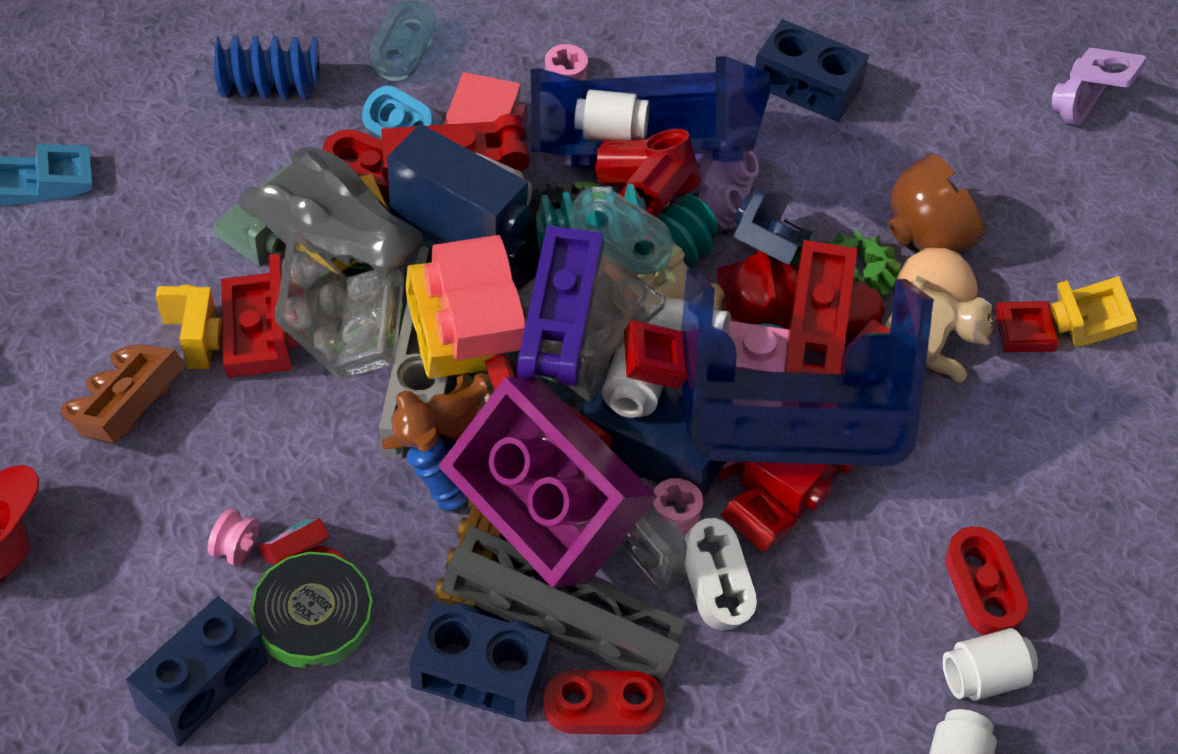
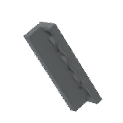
[440,526,686,684]

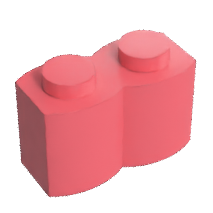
[423,235,525,361]

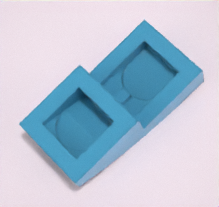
[0,144,92,206]

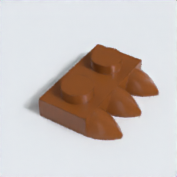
[61,344,186,443]

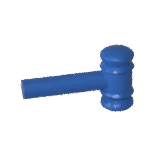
[407,437,469,511]

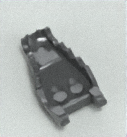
[239,147,425,279]

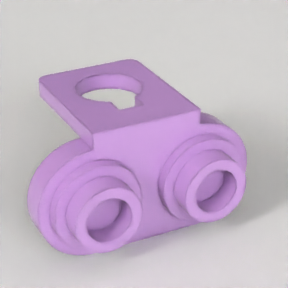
[1051,47,1146,125]
[670,143,759,232]

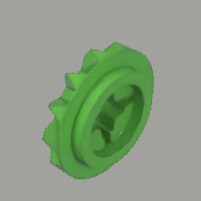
[824,229,901,298]

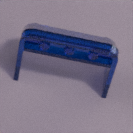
[531,56,770,168]
[681,269,934,466]

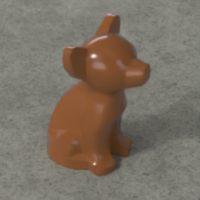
[381,372,494,452]

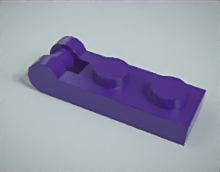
[517,225,605,386]

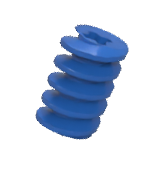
[214,35,320,99]

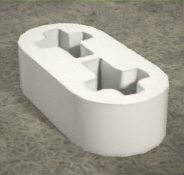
[680,518,757,631]

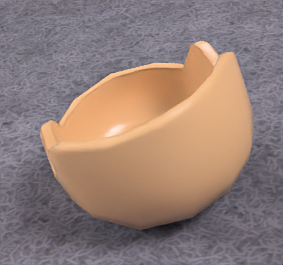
[894,248,978,315]

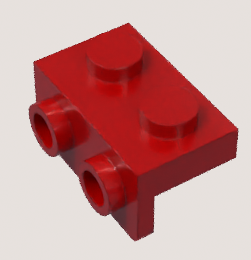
[221,253,301,378]

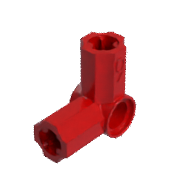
[595,129,702,221]

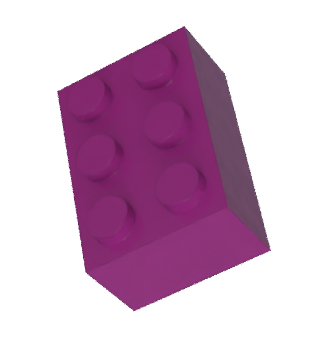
[438,377,658,588]

